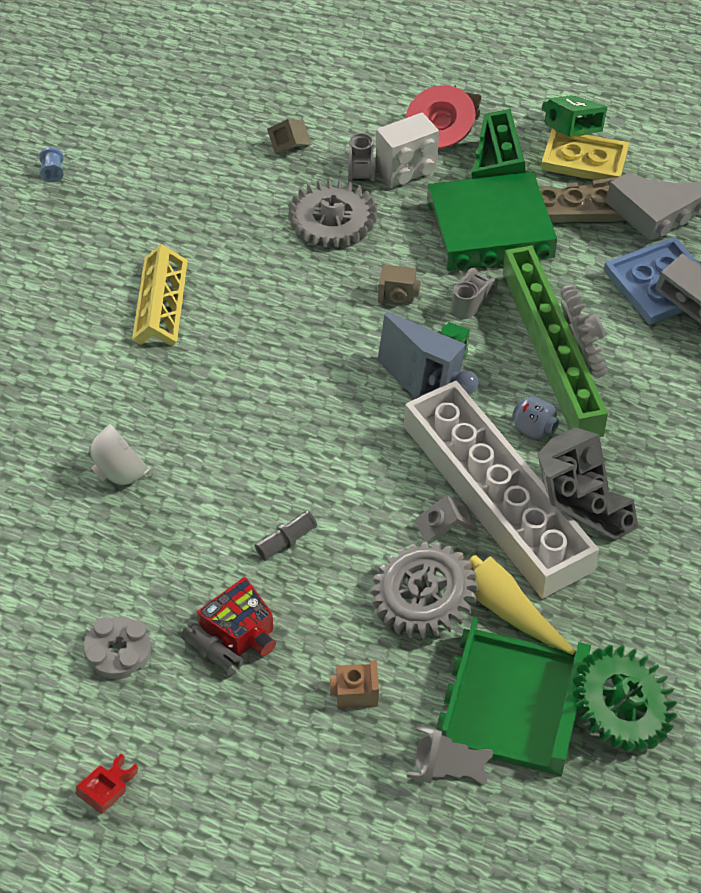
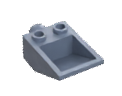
[377,311,479,398]

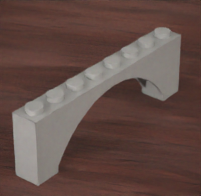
[605,172,701,241]

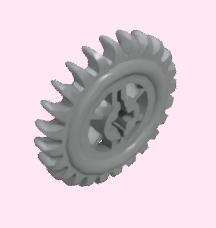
[288,179,377,247]
[560,284,608,378]
[371,542,478,639]

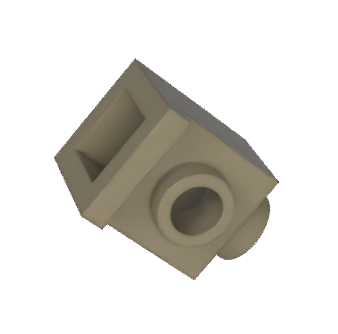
[378,264,421,304]

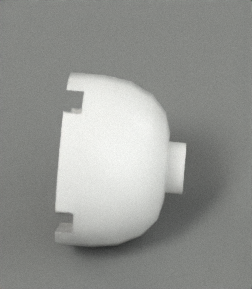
[90,424,150,485]

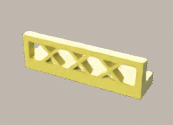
[132,244,188,346]

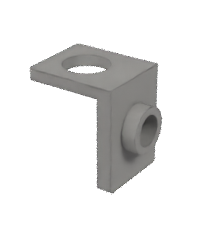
[415,495,478,544]

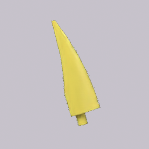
[469,555,576,655]

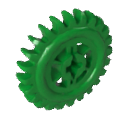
[572,645,677,752]

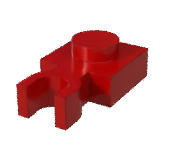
[75,754,138,815]

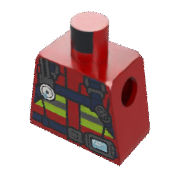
[196,576,276,656]

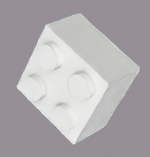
[375,112,439,188]

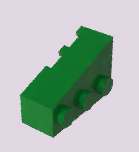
[471,109,526,179]

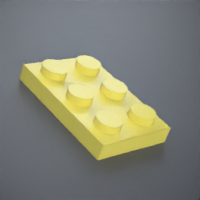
[541,128,630,180]

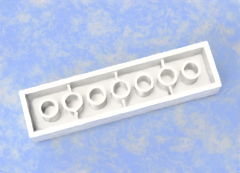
[404,381,599,599]

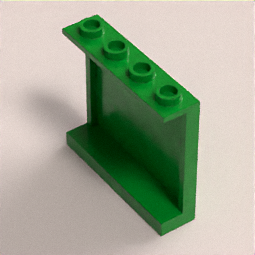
[427,172,557,271]
[436,617,591,776]

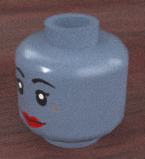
[512,396,559,440]

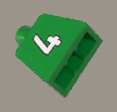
[542,95,608,137]

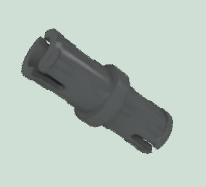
[254,510,317,561]
[181,622,243,676]

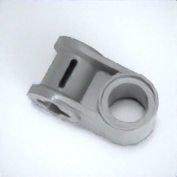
[348,133,375,182]
[451,268,498,319]

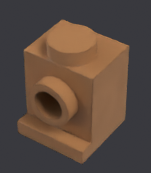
[330,660,379,708]

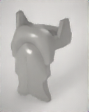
[406,726,493,784]

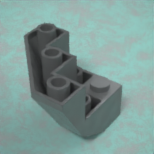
[538,427,639,540]

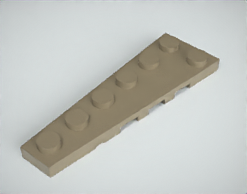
[540,177,626,222]

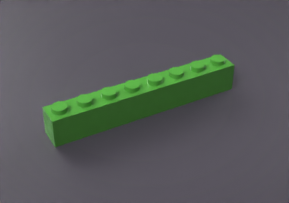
[503,246,608,437]

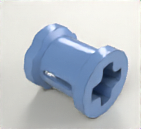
[39,147,64,182]

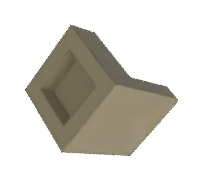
[267,119,311,154]

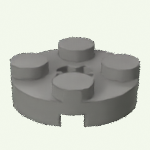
[84,617,151,680]

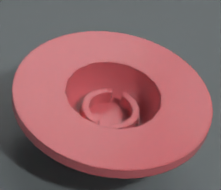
[406,85,476,149]

